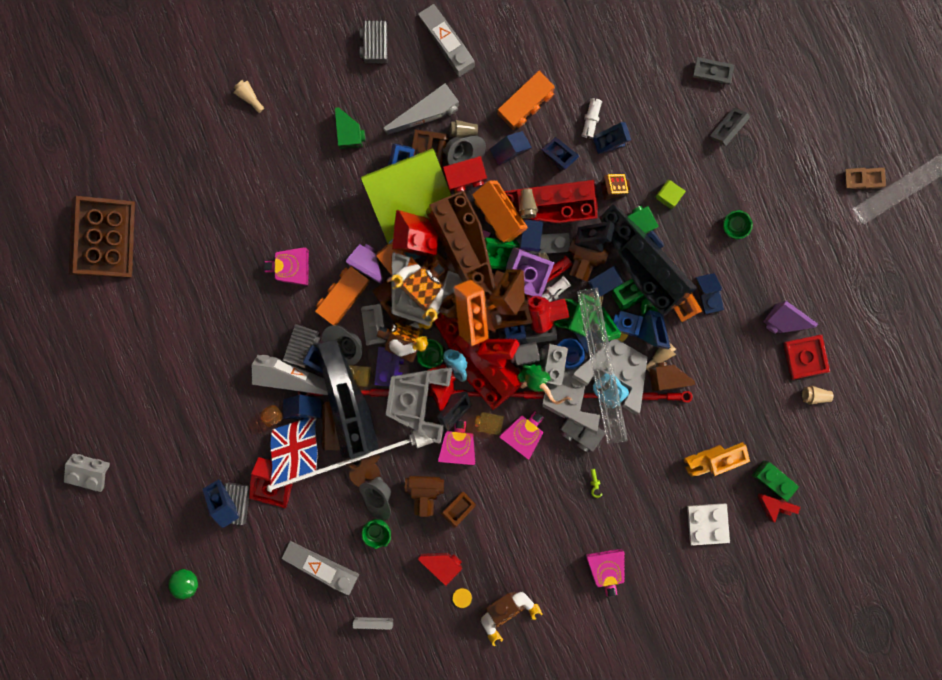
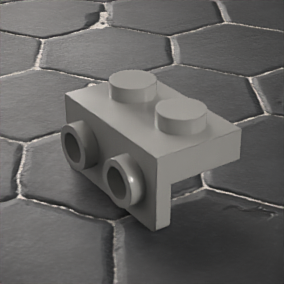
[539,344,568,386]
[64,454,110,492]

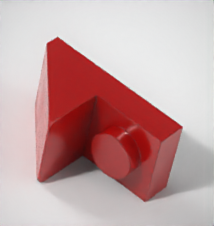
[477,339,520,368]
[758,493,800,523]

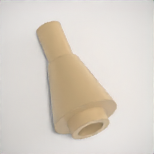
[234,80,264,113]
[646,342,676,372]

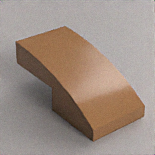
[845,167,886,189]

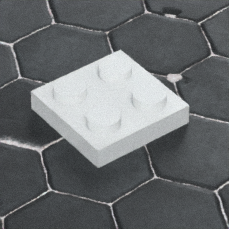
[687,503,730,545]

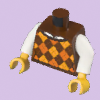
[387,263,445,323]
[376,322,432,363]
[481,592,542,646]

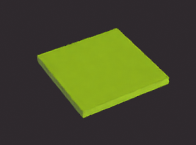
[361,148,451,244]

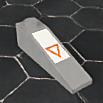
[418,4,475,77]
[384,83,459,135]
[252,355,328,395]
[282,541,359,595]

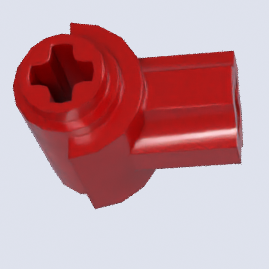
[527,296,569,334]

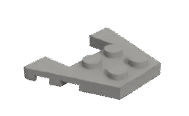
[392,252,462,326]
[572,339,648,415]
[543,366,604,434]
[386,367,452,443]

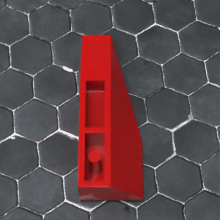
[481,180,598,223]
[434,312,524,410]

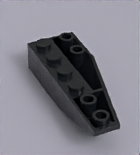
[599,204,697,316]
[317,340,379,459]

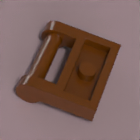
[412,129,449,172]

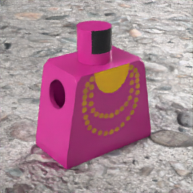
[264,248,309,286]
[499,411,544,460]
[438,420,475,465]
[586,549,624,596]

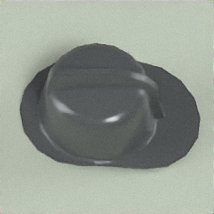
[442,136,486,165]
[322,325,362,365]
[359,477,391,520]

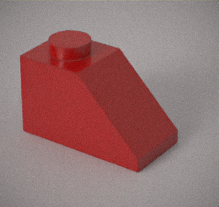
[427,364,455,411]
[418,553,462,586]

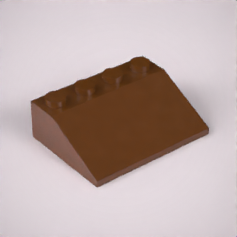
[69,196,135,277]

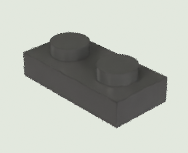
[692,57,734,85]
[710,107,750,146]

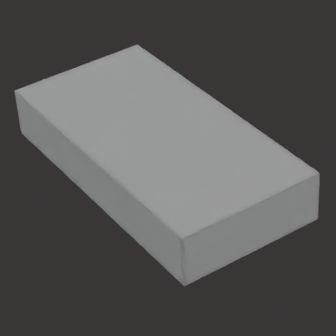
[353,617,393,629]

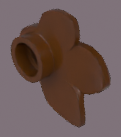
[347,454,381,487]

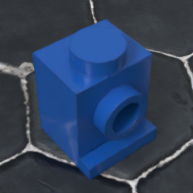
[613,311,643,337]

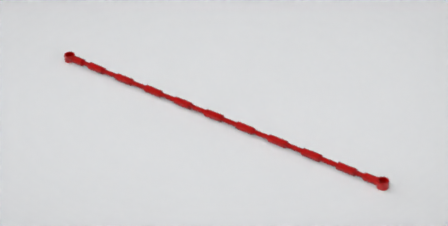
[298,389,693,402]

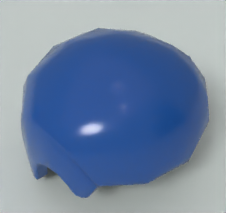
[557,338,585,369]

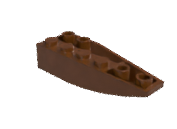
[426,190,496,308]

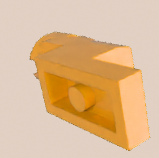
[683,442,750,477]

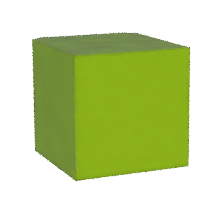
[655,180,686,210]

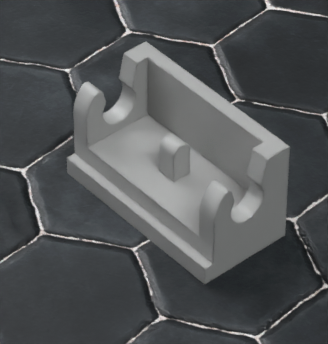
[361,304,386,346]

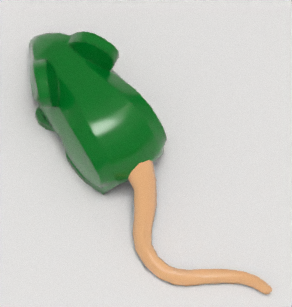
[518,364,572,405]

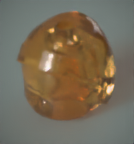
[261,405,282,427]

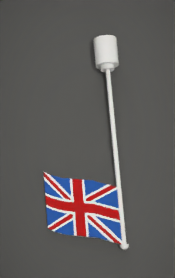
[267,418,434,492]

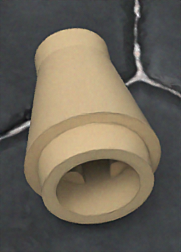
[802,385,833,405]

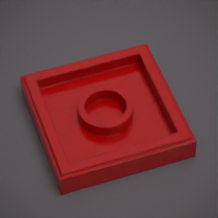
[783,335,830,380]

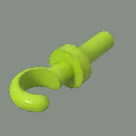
[590,469,602,498]

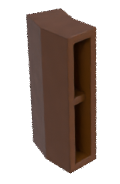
[322,402,340,450]

